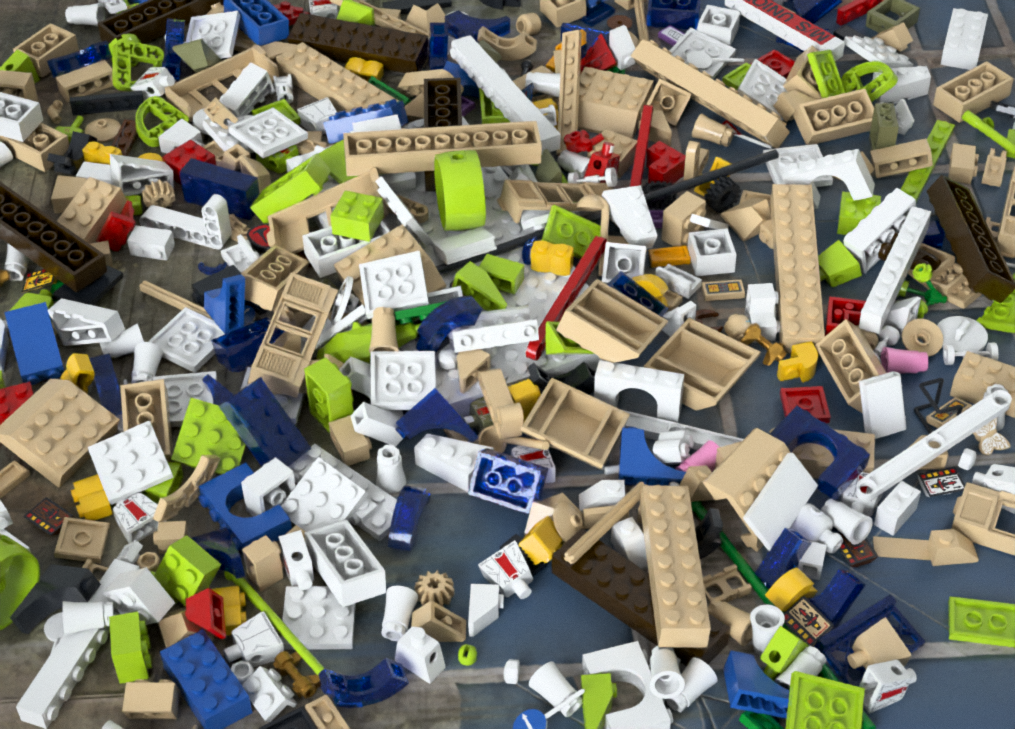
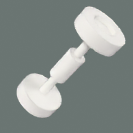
[568,167,617,187]
[873,325,900,364]
[943,342,998,365]

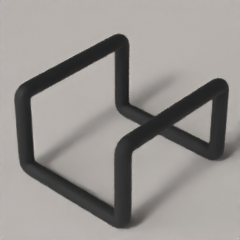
[914,378,963,434]

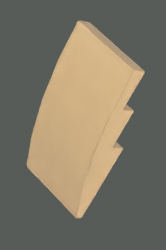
[908,243,982,309]

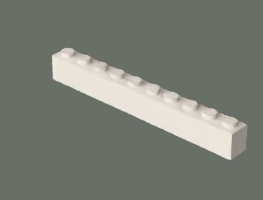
[450,35,561,155]

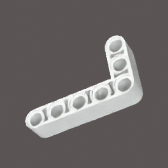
[139,194,232,249]

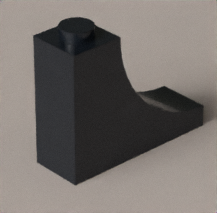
[191,265,267,315]
[10,564,101,634]

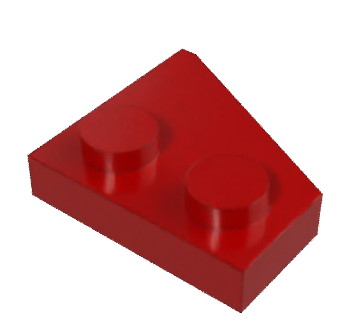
[580,34,617,73]

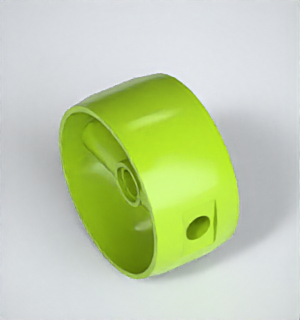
[434,150,486,231]
[0,533,40,630]

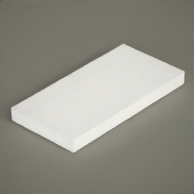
[743,453,818,551]

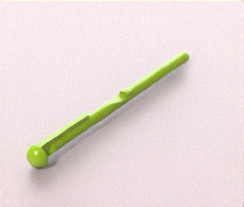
[224,564,330,681]

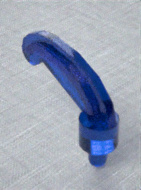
[522,237,537,265]
[198,262,227,275]

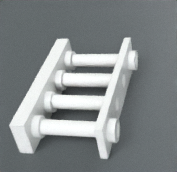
[446,305,539,353]

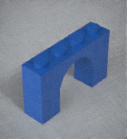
[198,463,292,555]

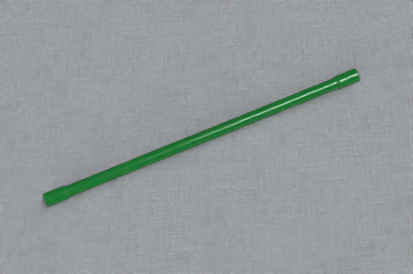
[691,501,876,729]

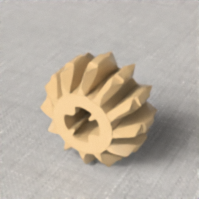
[142,179,175,208]
[415,570,454,607]

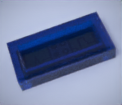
[579,2,615,27]

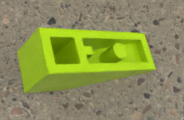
[452,261,508,311]
[581,673,617,729]

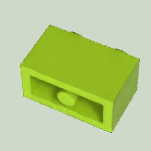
[479,254,524,295]

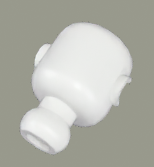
[788,503,843,554]

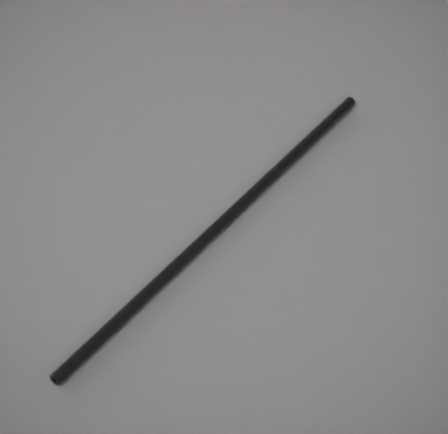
[435,149,779,275]

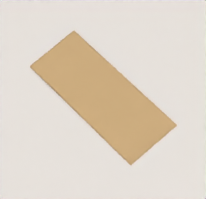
[873,537,931,560]

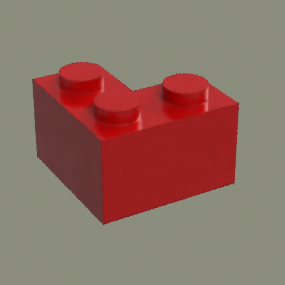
[646,141,686,184]
[825,296,866,336]

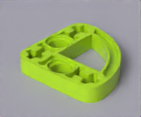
[112,40,164,91]
[841,61,898,102]
[136,96,189,147]

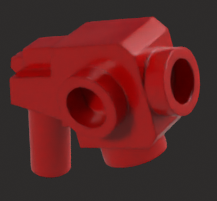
[564,130,604,153]

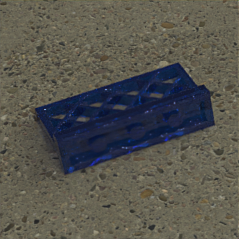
[815,594,926,687]

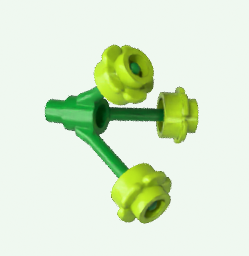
[897,263,947,319]

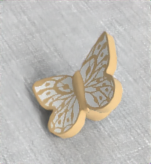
[973,418,1010,455]

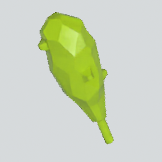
[317,316,444,364]

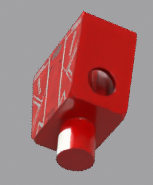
[584,142,620,183]

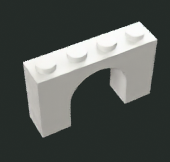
[350,115,416,192]
[783,149,875,209]
[339,357,409,447]
[594,360,684,423]
[582,641,673,729]

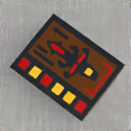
[23,497,74,535]
[838,532,878,567]

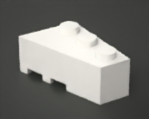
[220,62,276,117]
[872,66,931,104]
[110,154,174,196]
[601,185,657,249]
[47,298,125,346]
[414,434,494,493]

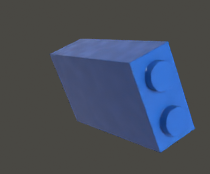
[4,302,64,385]

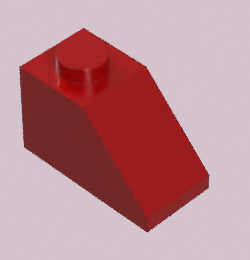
[185,588,226,639]

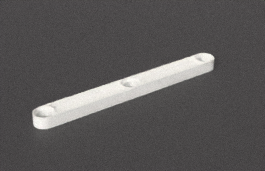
[855,390,1012,501]
[620,409,744,450]

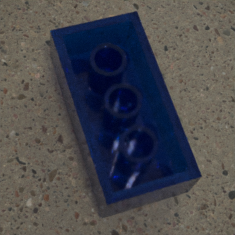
[179,158,260,220]
[219,377,312,467]

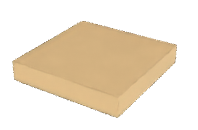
[54,517,110,563]

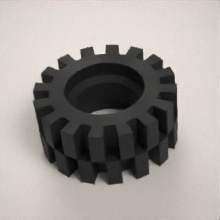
[704,176,741,213]
[642,181,676,210]

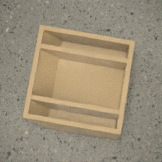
[578,67,653,139]
[334,224,447,322]
[556,279,668,363]
[644,318,761,411]
[521,378,630,470]
[0,379,120,488]

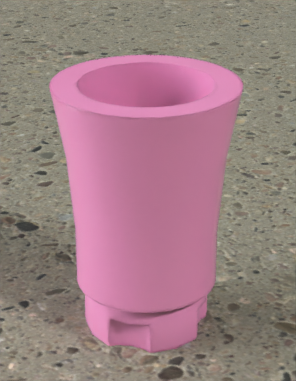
[880,347,928,374]
[675,440,719,472]

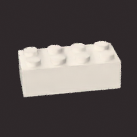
[940,8,988,70]
[0,92,43,142]
[844,188,916,274]
[302,220,390,278]
[304,520,386,607]

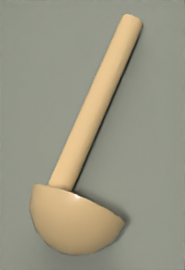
[577,194,609,276]
[477,425,550,458]

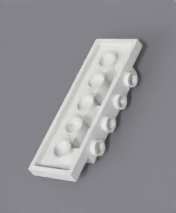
[287,444,411,541]

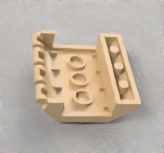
[703,428,791,552]

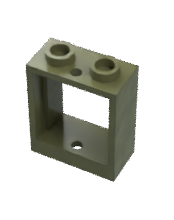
[865,0,920,33]
[869,103,899,151]

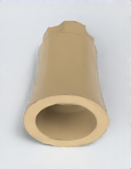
[692,113,734,147]
[369,307,399,353]
[708,598,753,646]

